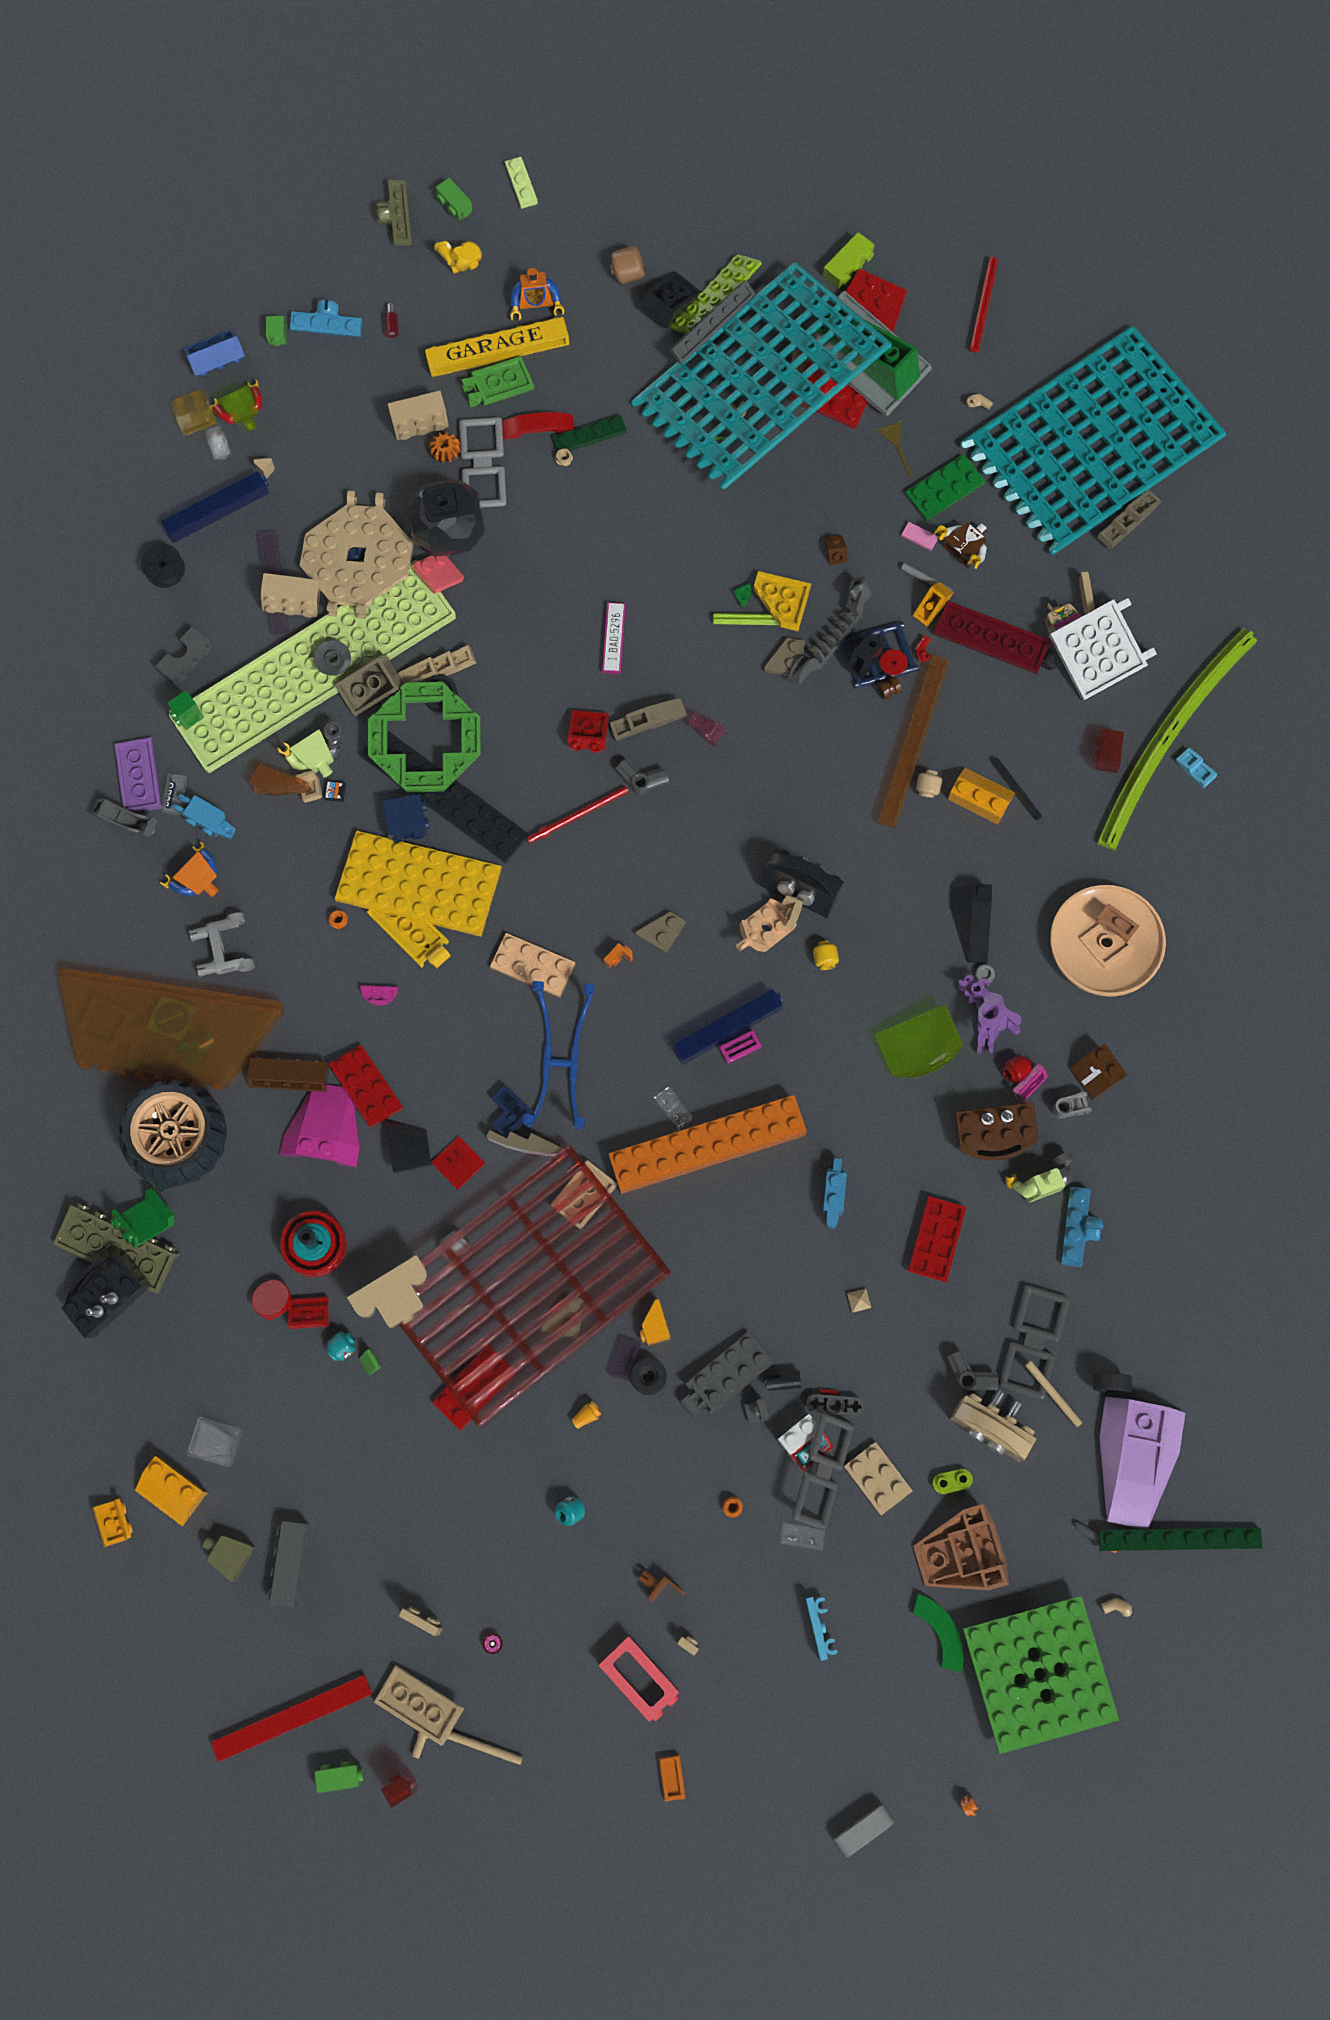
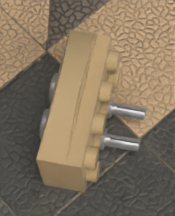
[950,1391,1036,1462]

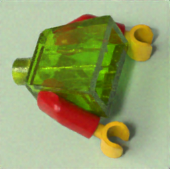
[207,380,262,432]

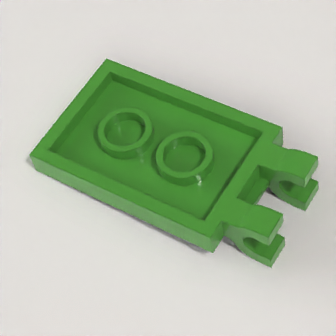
[461,356,534,408]

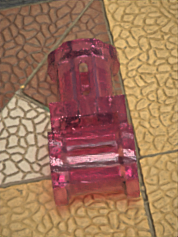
[688,712,727,747]

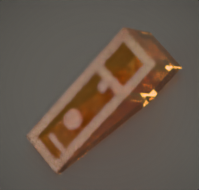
[249,764,312,796]

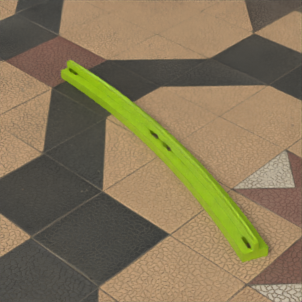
[1097,628,1257,851]

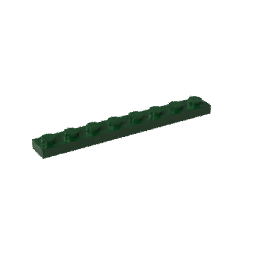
[1098,1528,1263,1551]

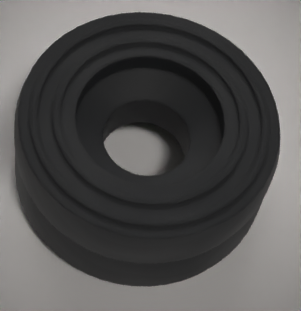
[631,1358,667,1395]

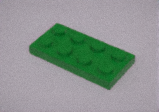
[905,454,985,522]

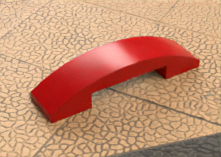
[502,412,574,439]

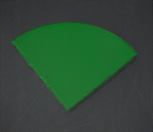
[733,583,751,608]

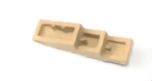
[398,645,477,684]

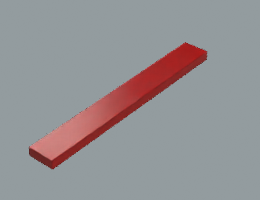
[211,1675,373,1762]

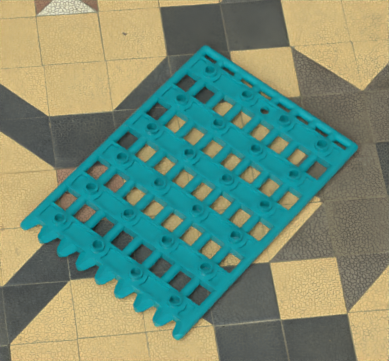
[631,262,892,490]
[960,326,1226,555]

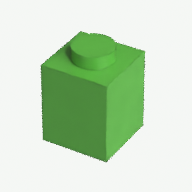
[266,316,287,346]

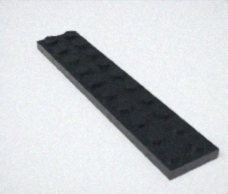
[359,731,529,864]

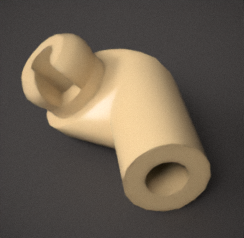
[966,394,993,410]
[1100,1598,1132,1617]

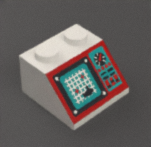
[777,1414,833,1473]

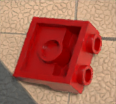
[568,710,609,753]

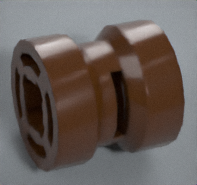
[877,676,902,700]

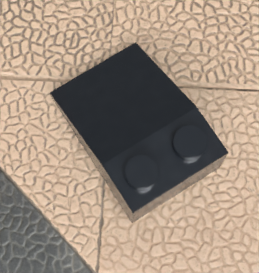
[639,271,702,329]

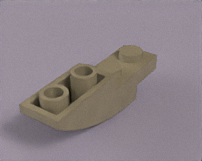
[610,698,687,741]

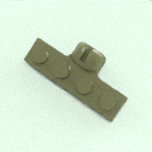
[376,180,411,245]

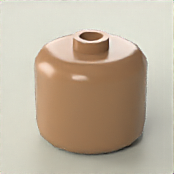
[610,245,645,284]

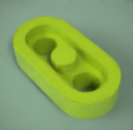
[932,1469,973,1494]

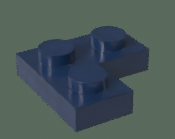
[491,1085,533,1138]

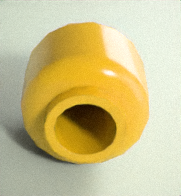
[813,941,839,970]

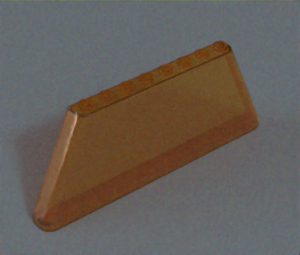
[58,968,285,1091]

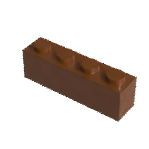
[247,1057,329,1092]

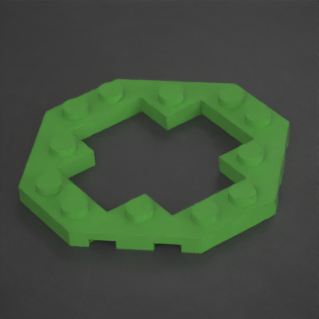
[368,682,481,792]

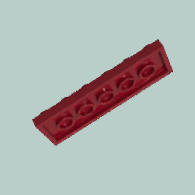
[934,601,1051,674]

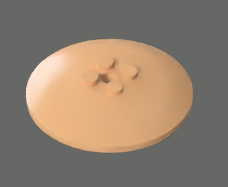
[1050,885,1166,997]

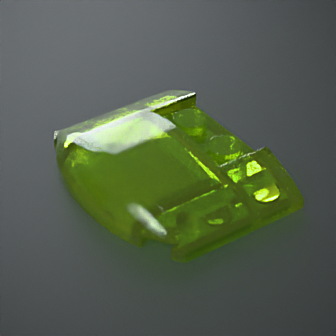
[875,1004,964,1078]

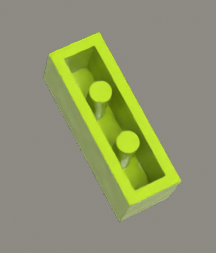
[823,232,874,289]

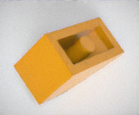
[913,582,954,626]
[639,1299,670,1346]

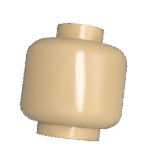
[916,770,942,798]

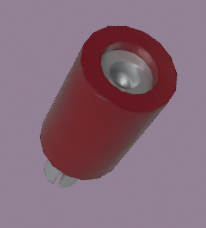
[384,303,399,338]

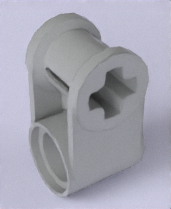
[1052,1092,1092,1119]

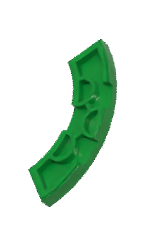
[912,1594,964,1673]

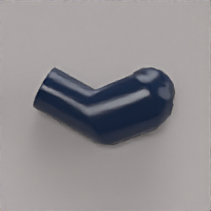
[347,547,366,561]

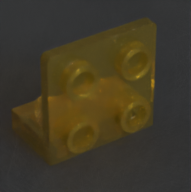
[170,390,217,436]

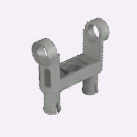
[189,913,255,977]

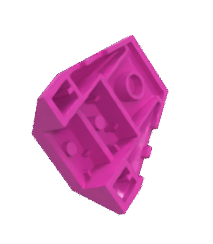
[280,1085,360,1167]

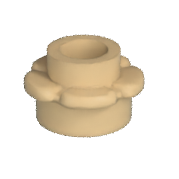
[555,449,573,466]

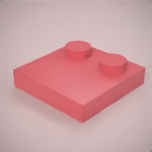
[413,555,464,594]

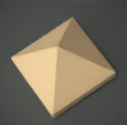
[847,1289,871,1313]

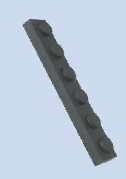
[669,280,756,364]

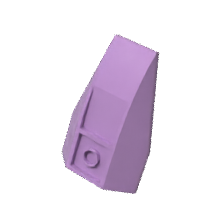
[1099,1397,1185,1530]

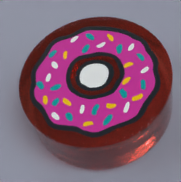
[482,1633,503,1654]

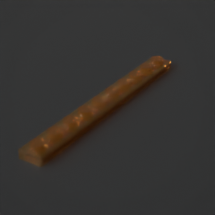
[877,655,950,829]

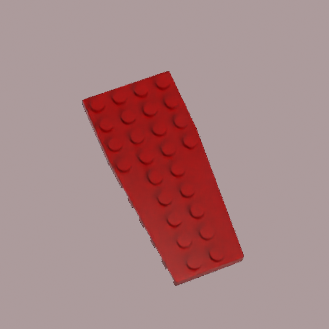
[790,269,907,429]

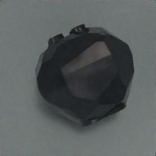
[407,480,485,557]

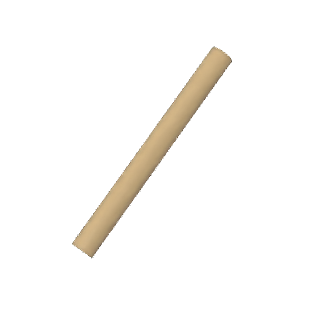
[1025,1361,1082,1427]

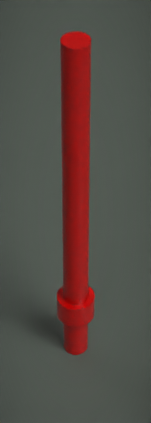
[526,786,628,844]

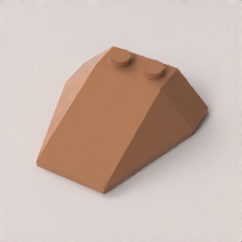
[913,1504,1009,1590]

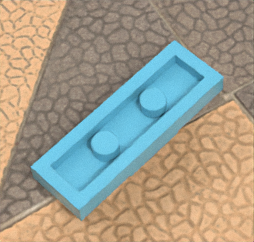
[805,1597,838,1661]

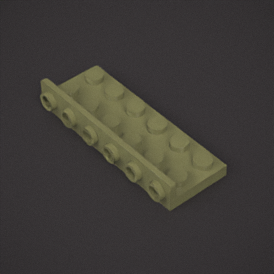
[53,1203,180,1294]

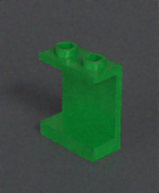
[111,1188,175,1249]

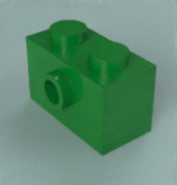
[167,690,204,730]

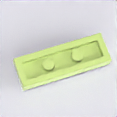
[505,157,538,209]

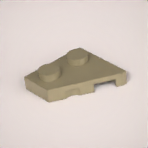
[764,638,805,676]
[635,912,686,954]
[541,1296,586,1339]

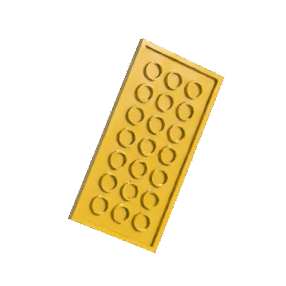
[335,831,502,937]

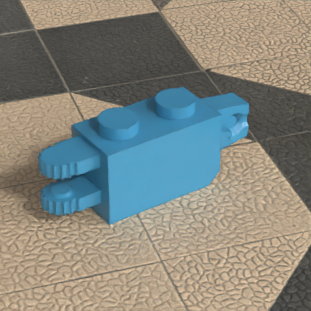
[171,794,236,840]
[822,1158,847,1229]

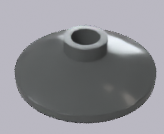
[314,640,351,676]

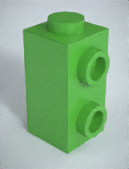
[436,178,473,221]
[315,1761,364,1793]

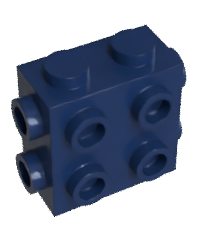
[383,793,430,842]

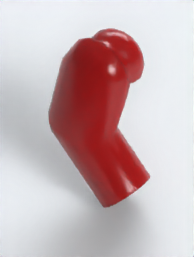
[914,635,931,662]

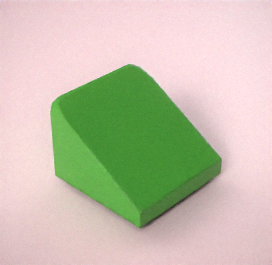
[359,1349,381,1375]

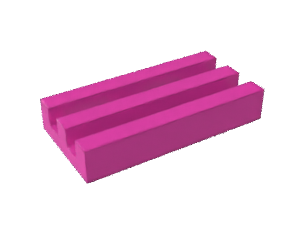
[719,1030,762,1065]
[1012,1063,1048,1102]

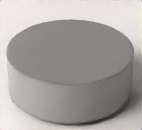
[975,965,995,985]

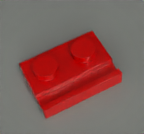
[288,1297,329,1329]

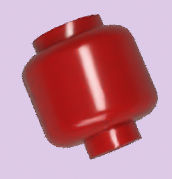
[1003,1055,1032,1084]

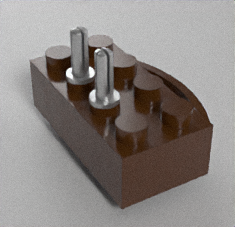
[953,1101,1039,1161]

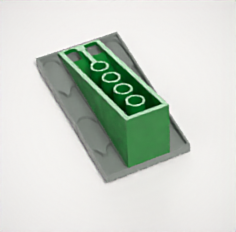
[806,291,932,417]

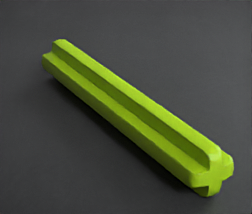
[713,613,779,625]

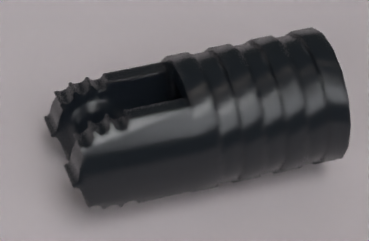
[764,1370,801,1391]

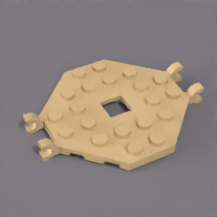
[300,491,414,619]

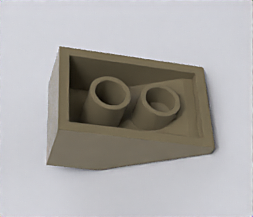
[335,654,404,717]

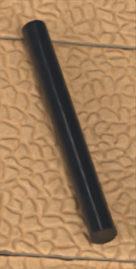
[992,758,1043,821]

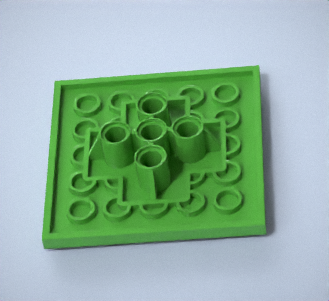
[963,1596,1119,1754]

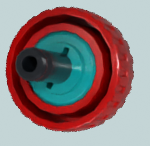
[280,1210,348,1278]

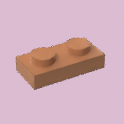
[1096,903,1139,942]

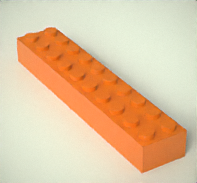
[609,1095,807,1194]

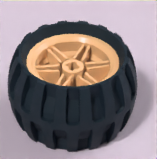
[119,1080,227,1187]

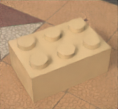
[388,391,449,440]
[261,573,320,618]

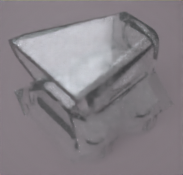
[187,1417,242,1468]

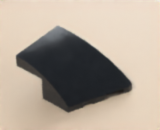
[385,1120,432,1173]

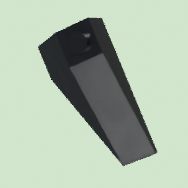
[951,883,992,964]

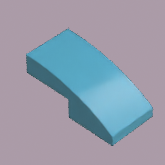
[1176,748,1217,789]

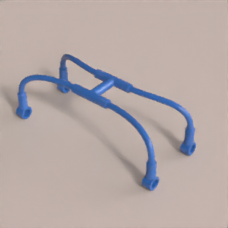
[521,981,595,1130]

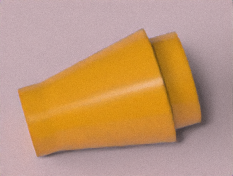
[571,1401,602,1429]

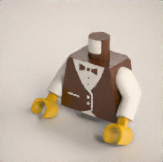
[934,523,987,569]

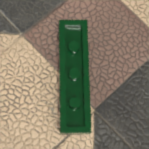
[553,415,627,451]

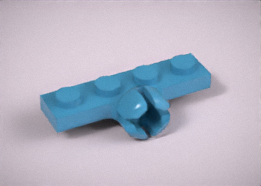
[290,300,363,338]
[1061,1187,1103,1267]

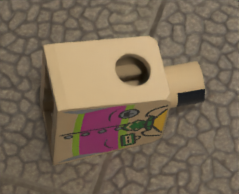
[1045,600,1082,634]

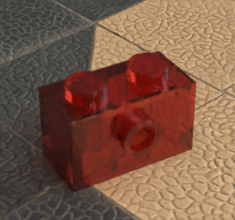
[1092,728,1124,773]
[381,1773,418,1808]

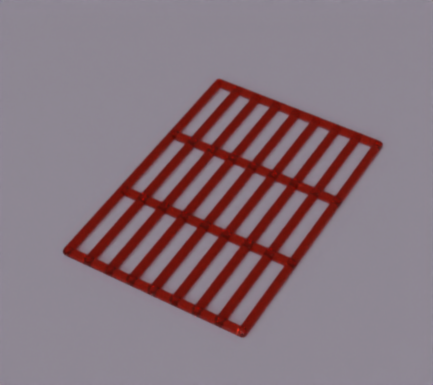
[398,1145,671,1427]

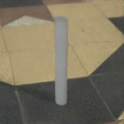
[901,563,952,591]

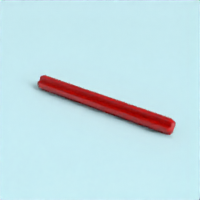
[969,257,998,353]

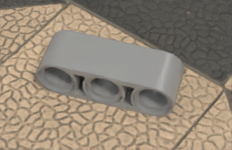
[834,1804,895,1858]

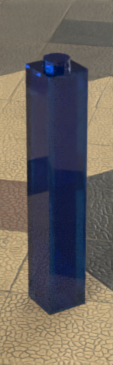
[161,471,270,543]
[673,989,784,1065]

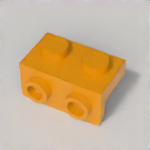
[92,1498,132,1547]

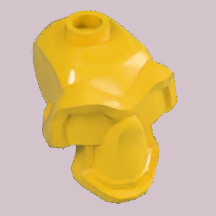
[434,241,482,274]

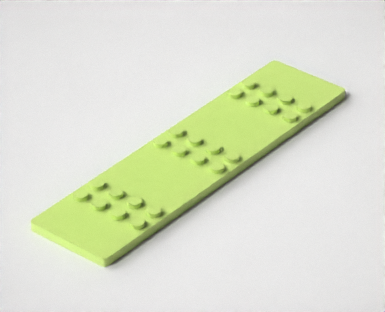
[169,560,456,773]

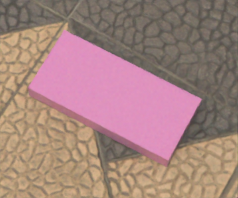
[901,522,939,551]

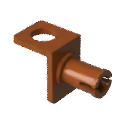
[638,1570,685,1602]

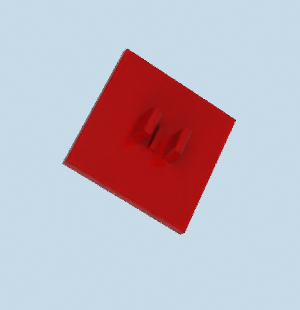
[432,1136,486,1190]

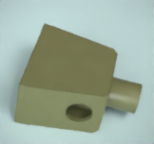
[202,1535,255,1582]

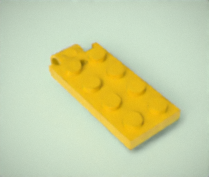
[367,909,451,969]

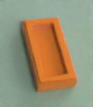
[659,1755,685,1801]

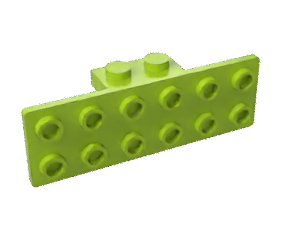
[670,254,762,334]

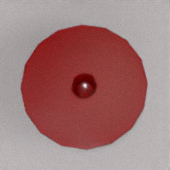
[880,649,908,676]

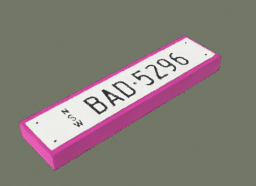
[602,602,626,674]

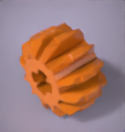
[430,431,460,464]

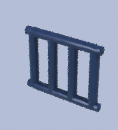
[840,622,919,689]

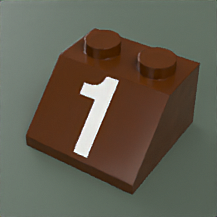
[1070,1043,1127,1100]

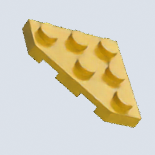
[753,571,811,631]

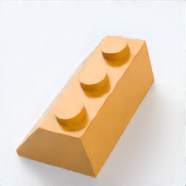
[948,768,1015,825]
[135,1456,207,1526]

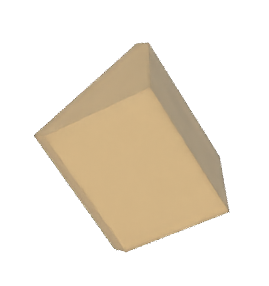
[254,458,275,480]

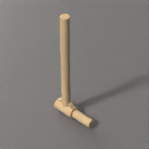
[411,1731,523,1765]

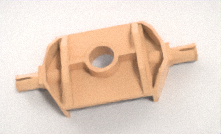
[736,898,796,952]

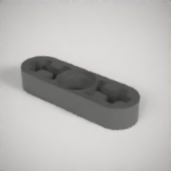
[806,1394,865,1416]

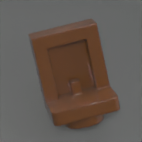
[824,535,847,565]

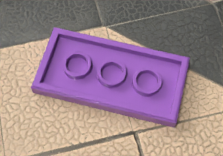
[114,737,162,813]

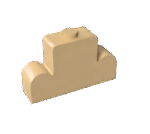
[347,1255,427,1328]

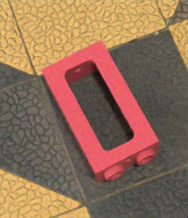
[599,1636,679,1722]

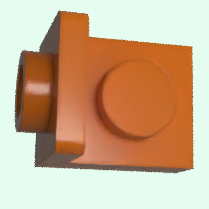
[603,943,633,969]

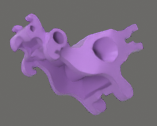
[959,975,1021,1054]

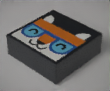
[325,781,346,802]

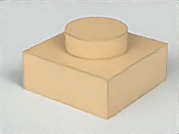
[677,1636,699,1656]

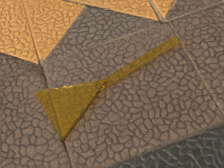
[877,421,913,478]

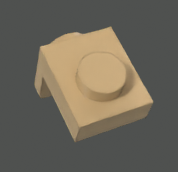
[296,771,323,803]

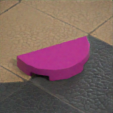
[360,985,399,1006]

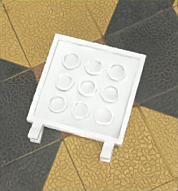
[1049,598,1157,701]

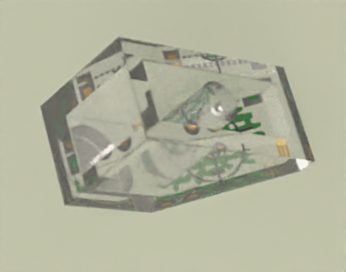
[205,424,231,460]

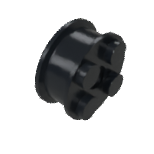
[141,544,185,588]

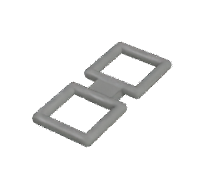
[459,417,507,508]

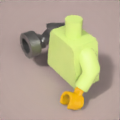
[277,721,344,777]
[1005,1152,1074,1203]

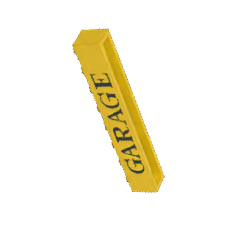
[425,317,569,377]

